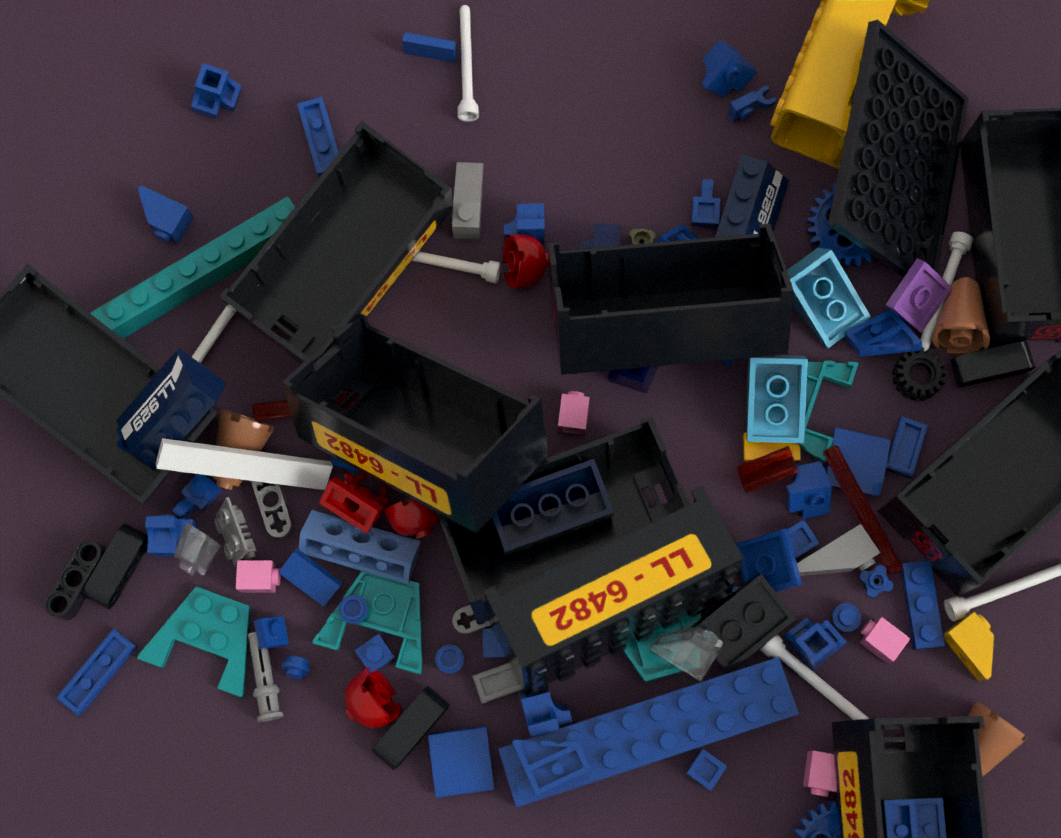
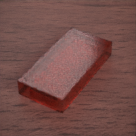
[737,446,799,493]

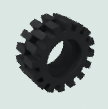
[892,347,947,401]

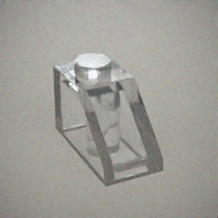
[174,522,223,575]
[650,627,723,681]

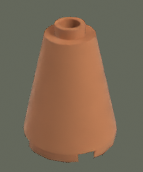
[932,277,990,356]
[212,409,274,490]
[968,700,1027,777]

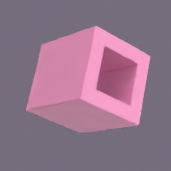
[557,391,590,436]
[236,560,281,593]
[859,617,910,664]
[803,750,837,797]

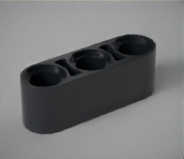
[950,341,1036,387]
[82,523,148,609]
[45,540,106,620]
[372,686,450,771]

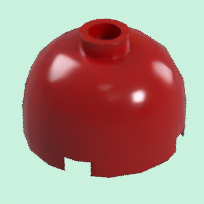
[502,234,549,288]
[384,498,440,540]
[345,667,401,728]

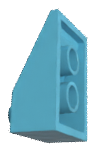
[787,248,871,348]
[747,355,808,443]

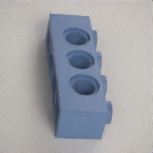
[299,510,421,584]

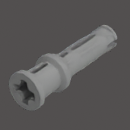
[248,632,284,722]

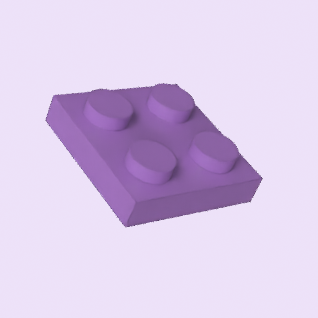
[886,259,953,333]

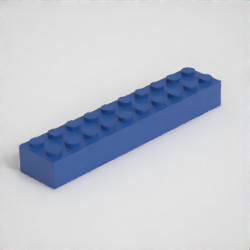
[499,657,799,808]

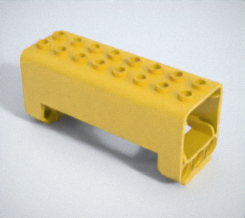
[770,0,930,169]

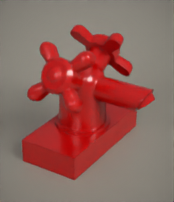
[319,473,389,534]

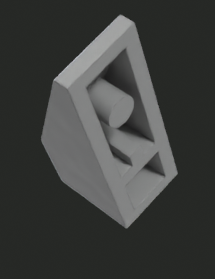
[452,162,483,239]
[797,524,880,576]

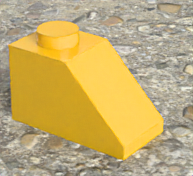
[943,612,994,682]

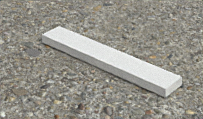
[156,438,333,490]

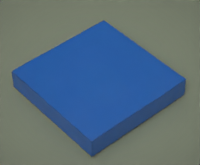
[735,529,802,592]

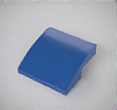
[825,427,890,496]
[428,725,494,798]
[883,798,947,838]

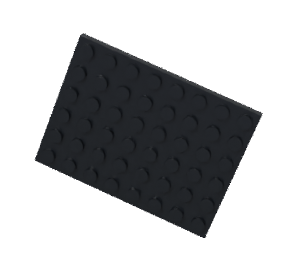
[828,19,968,277]

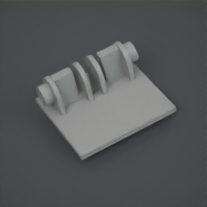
[214,497,257,567]

